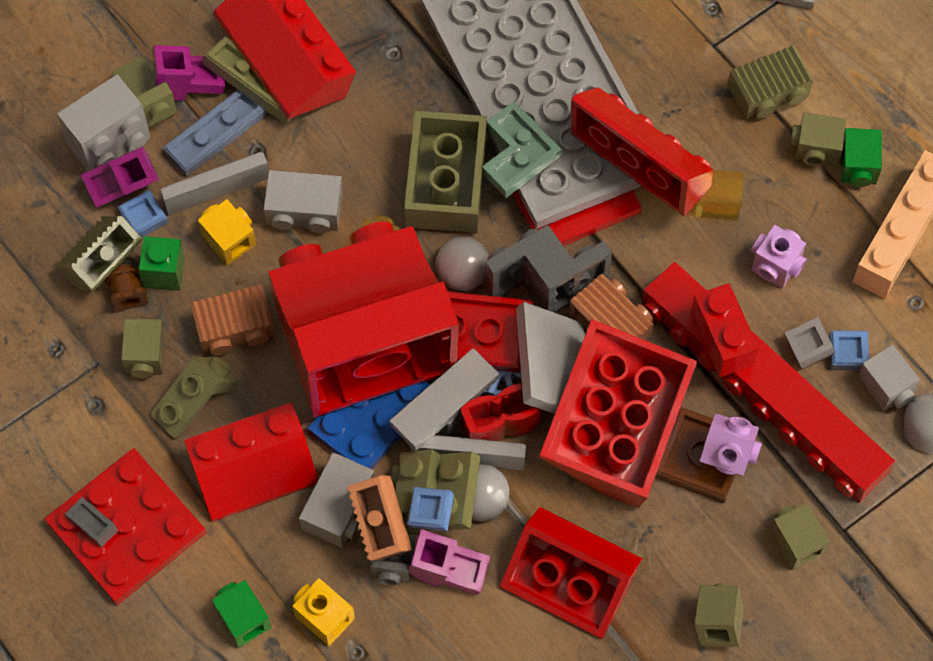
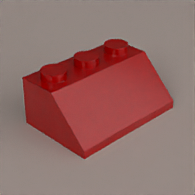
[184,402,319,522]
[499,507,643,639]

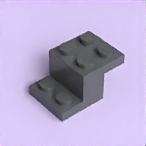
[485,225,612,313]

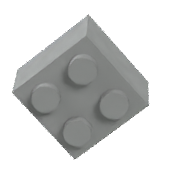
[57,74,151,171]

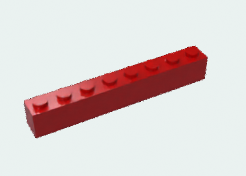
[642,261,895,503]

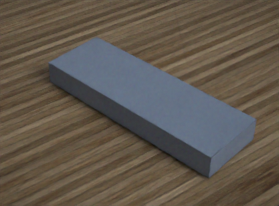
[163,90,269,177]

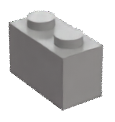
[264,170,343,233]
[299,453,375,548]

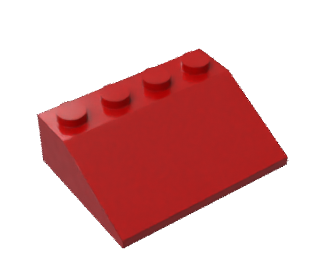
[539,319,697,508]

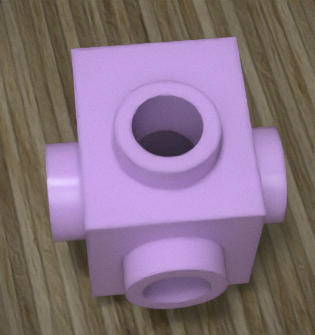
[751,225,807,289]
[700,413,762,476]

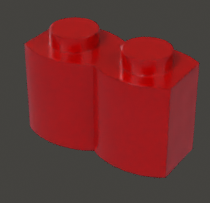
[461,383,541,441]

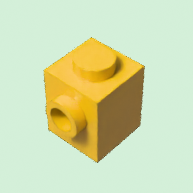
[198,199,256,266]
[292,578,355,646]

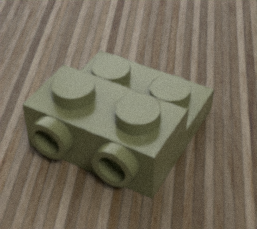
[392,449,480,534]

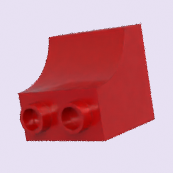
[268,221,459,418]

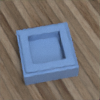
[118,190,168,237]
[829,331,869,370]
[407,487,454,531]

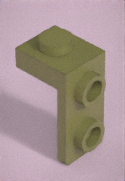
[112,57,177,128]
[151,357,239,438]

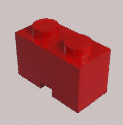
[691,283,759,378]

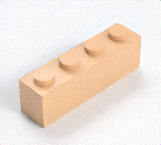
[852,150,933,299]

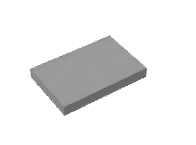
[516,302,585,414]

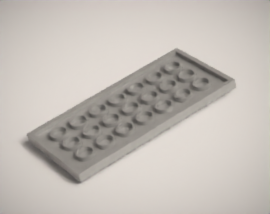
[420,0,641,229]

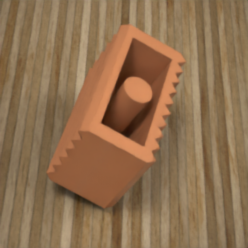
[569,274,654,340]
[190,284,275,356]
[347,475,412,561]

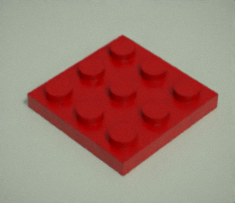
[44,448,207,606]

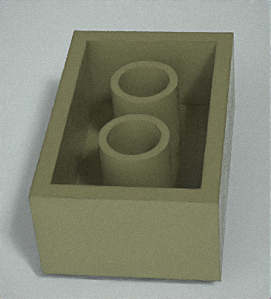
[404,111,487,233]

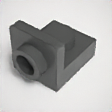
[370,534,416,586]

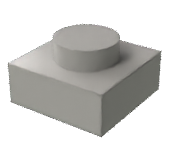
[785,317,836,369]

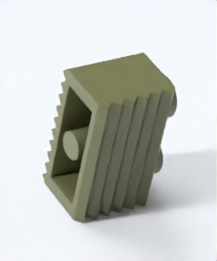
[728,45,814,119]
[56,216,142,292]

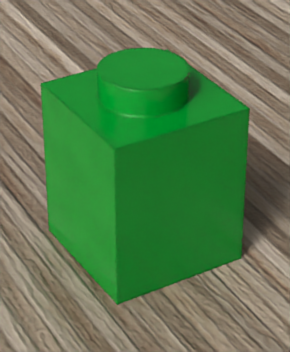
[840,128,882,187]
[139,236,185,290]
[212,580,272,648]

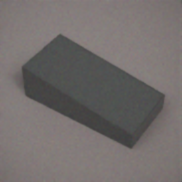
[65,497,118,548]

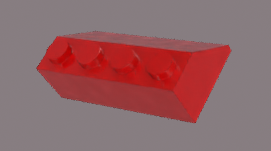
[213,0,356,119]
[571,87,713,217]

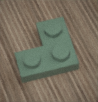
[482,101,562,198]

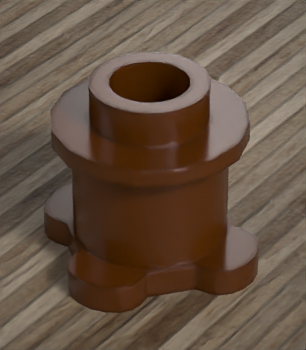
[105,265,149,312]

